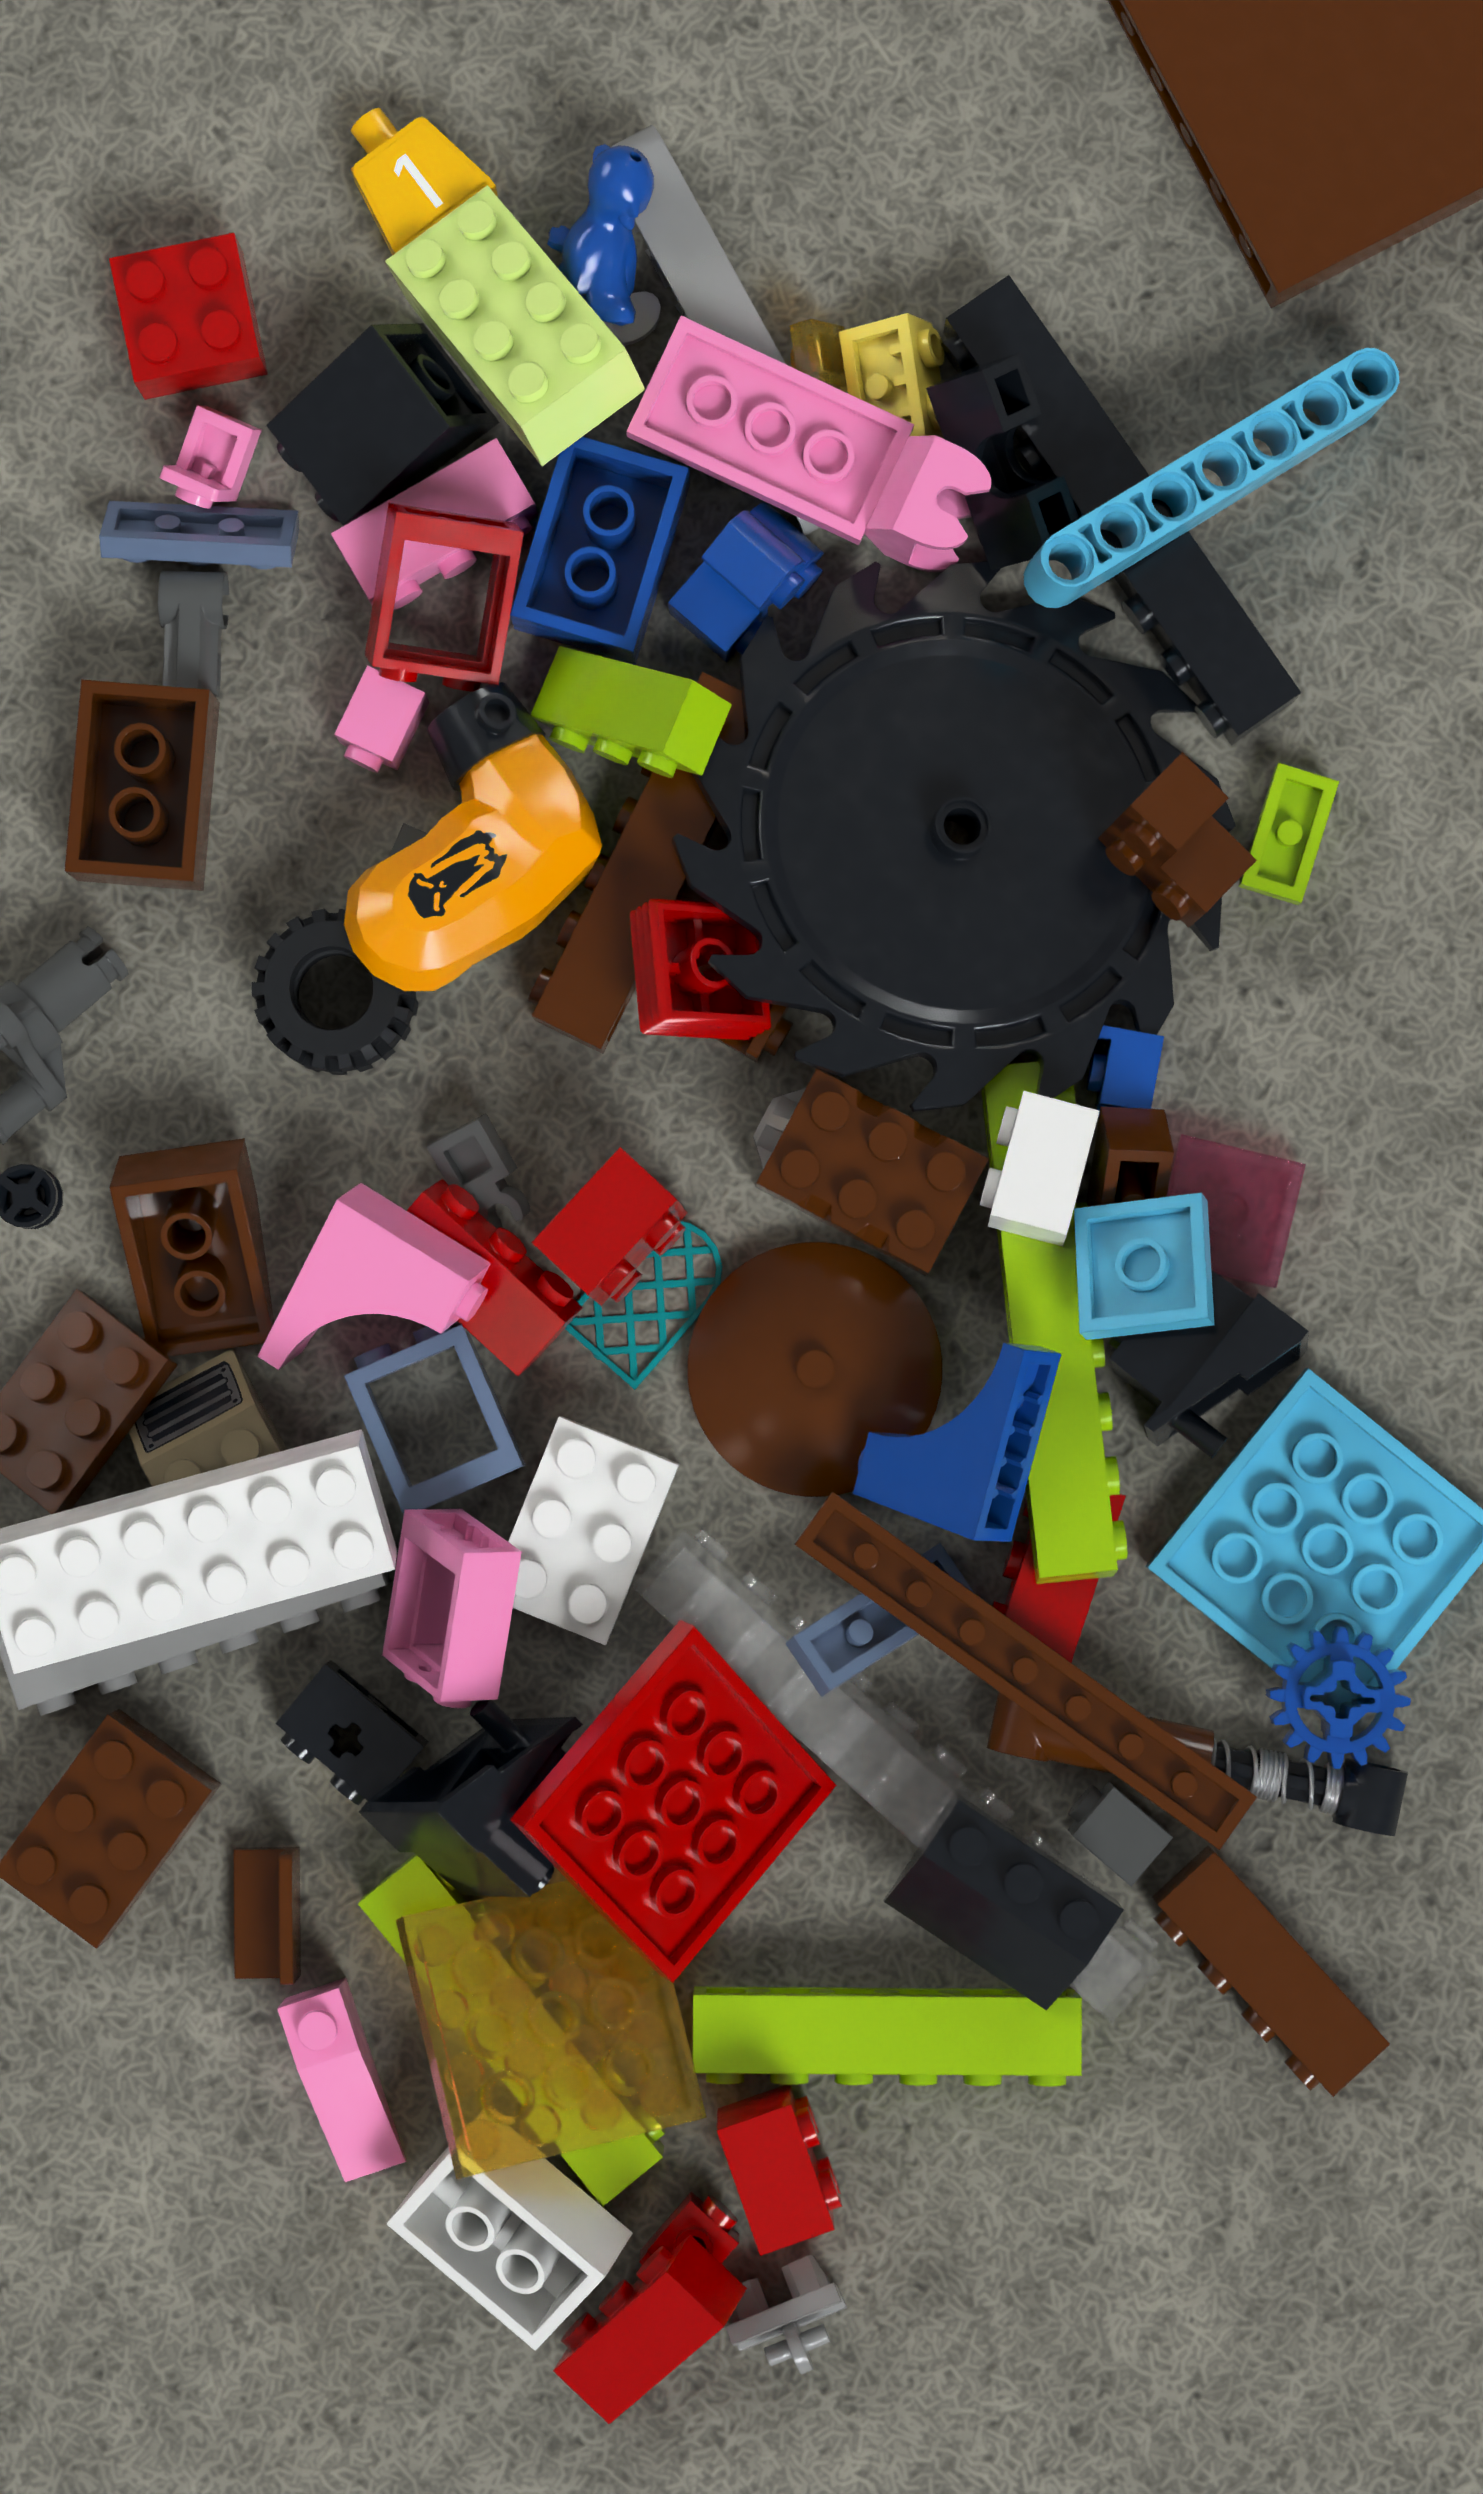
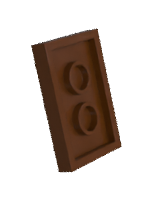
[0,1289,178,1514]

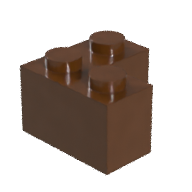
[1098,752,1257,928]

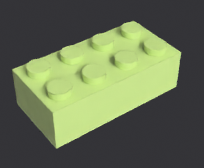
[385,185,645,466]

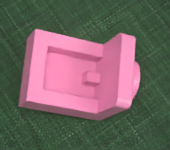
[159,405,262,509]

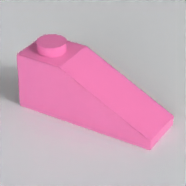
[277,1978,406,2182]

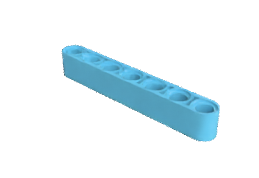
[1024,348,1399,608]

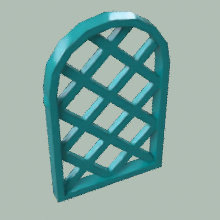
[565,1221,723,1390]

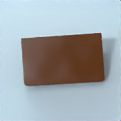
[233,1847,301,1985]

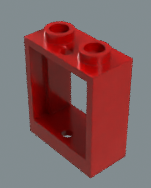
[365,503,524,692]

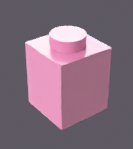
[334,665,430,773]

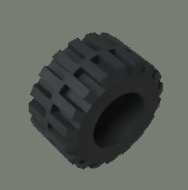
[252,909,419,1075]

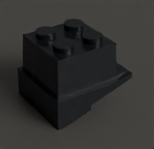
[1108,1270,1309,1458]
[359,1700,583,1897]

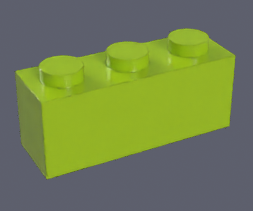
[531,646,732,778]

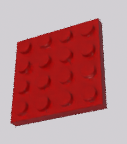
[510,1620,837,1983]

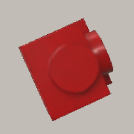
[639,2192,739,2265]

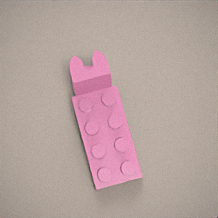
[626,316,991,572]

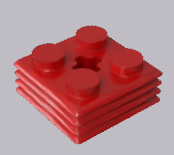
[630,898,771,1040]

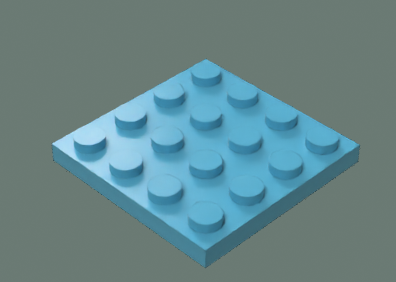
[1145,1368,1483,1714]

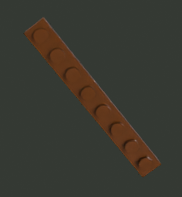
[794,1492,1257,1850]

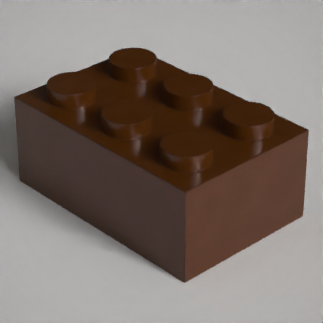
[65,679,220,891]
[0,1709,221,1949]

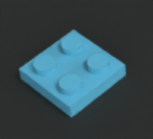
[1074,1192,1215,1340]

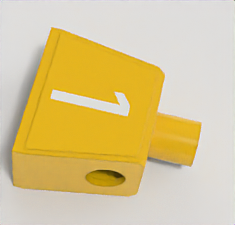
[351,108,498,255]

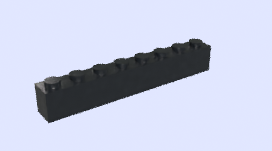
[941,275,1301,745]

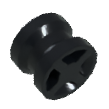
[0,1164,64,1229]

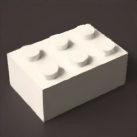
[508,1416,680,1645]
[387,2107,633,2351]

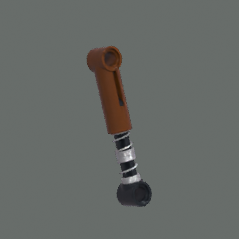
[987,1691,1408,1836]

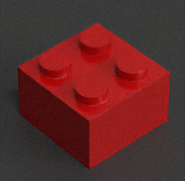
[109,233,268,400]
[531,1147,687,1306]
[716,2085,842,2256]

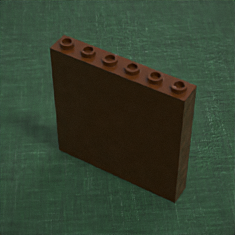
[1108,0,1483,309]

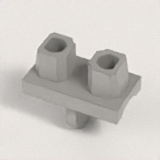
[725,2255,847,2375]

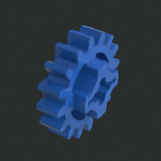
[1266,1626,1411,1769]

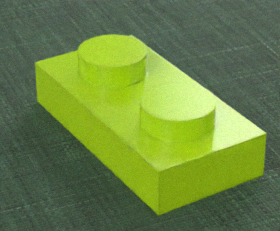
[1238,762,1339,906]

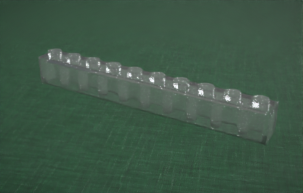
[632,1528,1163,2023]

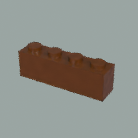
[1152,1846,1390,2097]

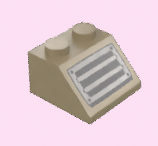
[129,1348,288,1487]

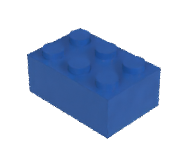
[510,437,690,665]

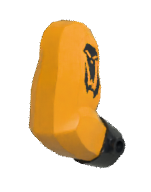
[344,682,602,991]

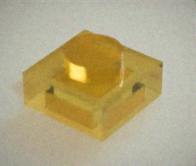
[789,318,847,392]

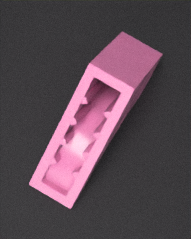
[257,1183,491,1370]

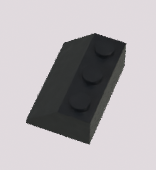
[884,1792,1124,2011]

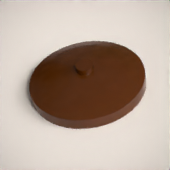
[688,1242,942,1497]

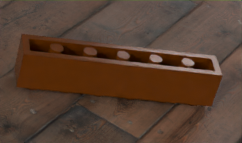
[528,672,745,1054]

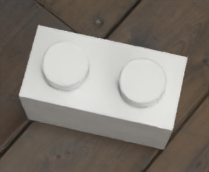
[980,1091,1099,1247]

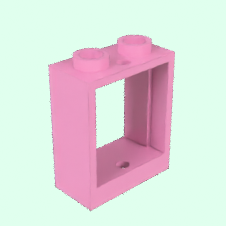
[382,1509,522,1708]

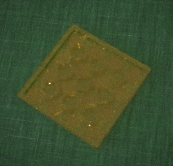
[396,1880,707,2180]

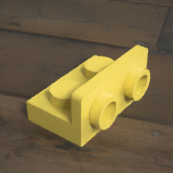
[839,313,944,439]

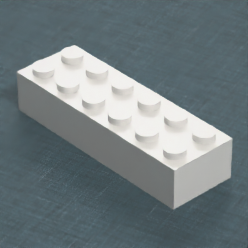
[0,1429,397,1674]

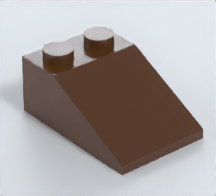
[109,1138,274,1357]

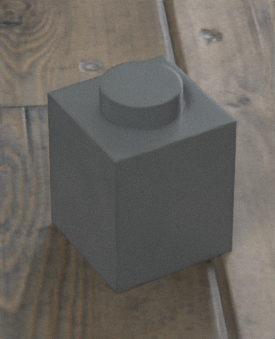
[1068,1782,1173,1887]

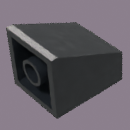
[266,323,500,526]

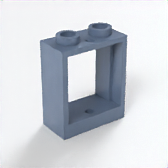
[344,1324,526,1515]

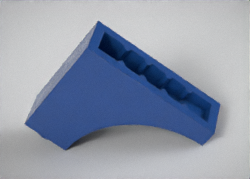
[853,1343,1062,1542]

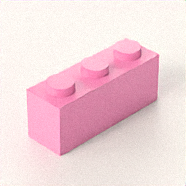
[331,438,538,610]

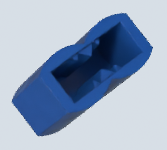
[701,501,824,611]

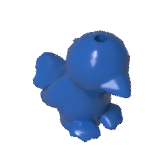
[547,144,654,326]

